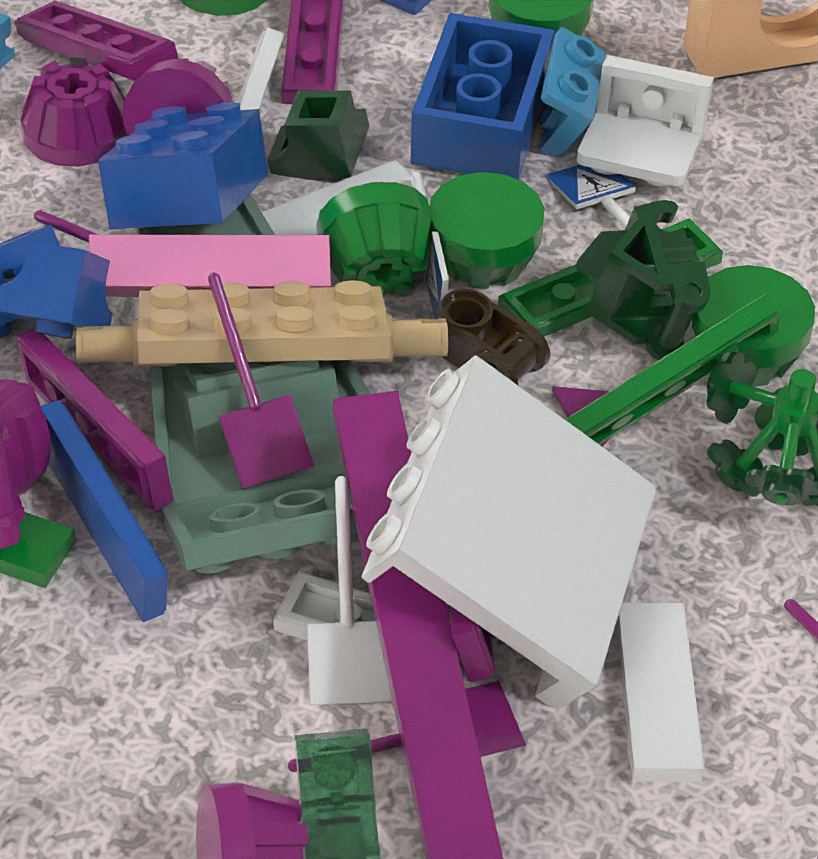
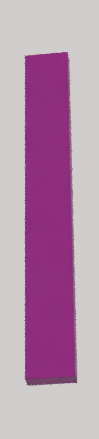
[332,391,503,859]

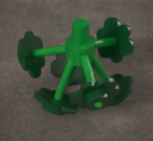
[706,352,818,506]

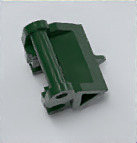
[576,200,711,361]

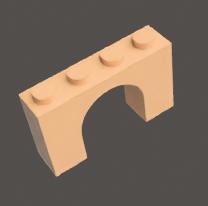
[683,0,818,78]

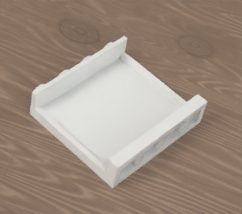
[361,355,657,708]

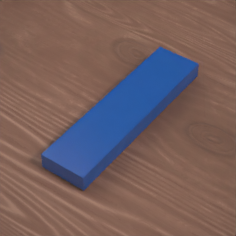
[40,400,168,622]

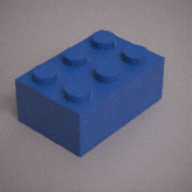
[410,13,555,180]
[98,102,269,229]

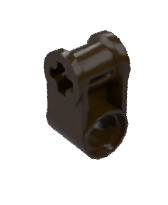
[439,288,551,385]

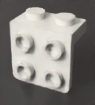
[576,55,714,187]

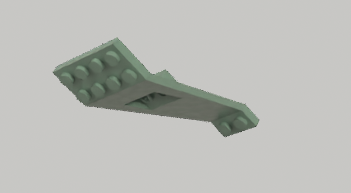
[134,194,370,573]

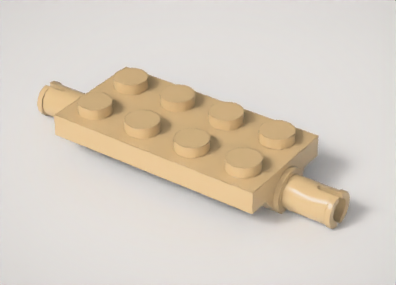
[76,280,448,367]

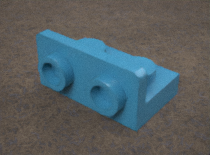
[539,27,606,157]

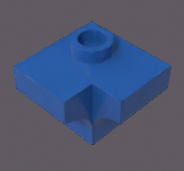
[0,241,113,339]

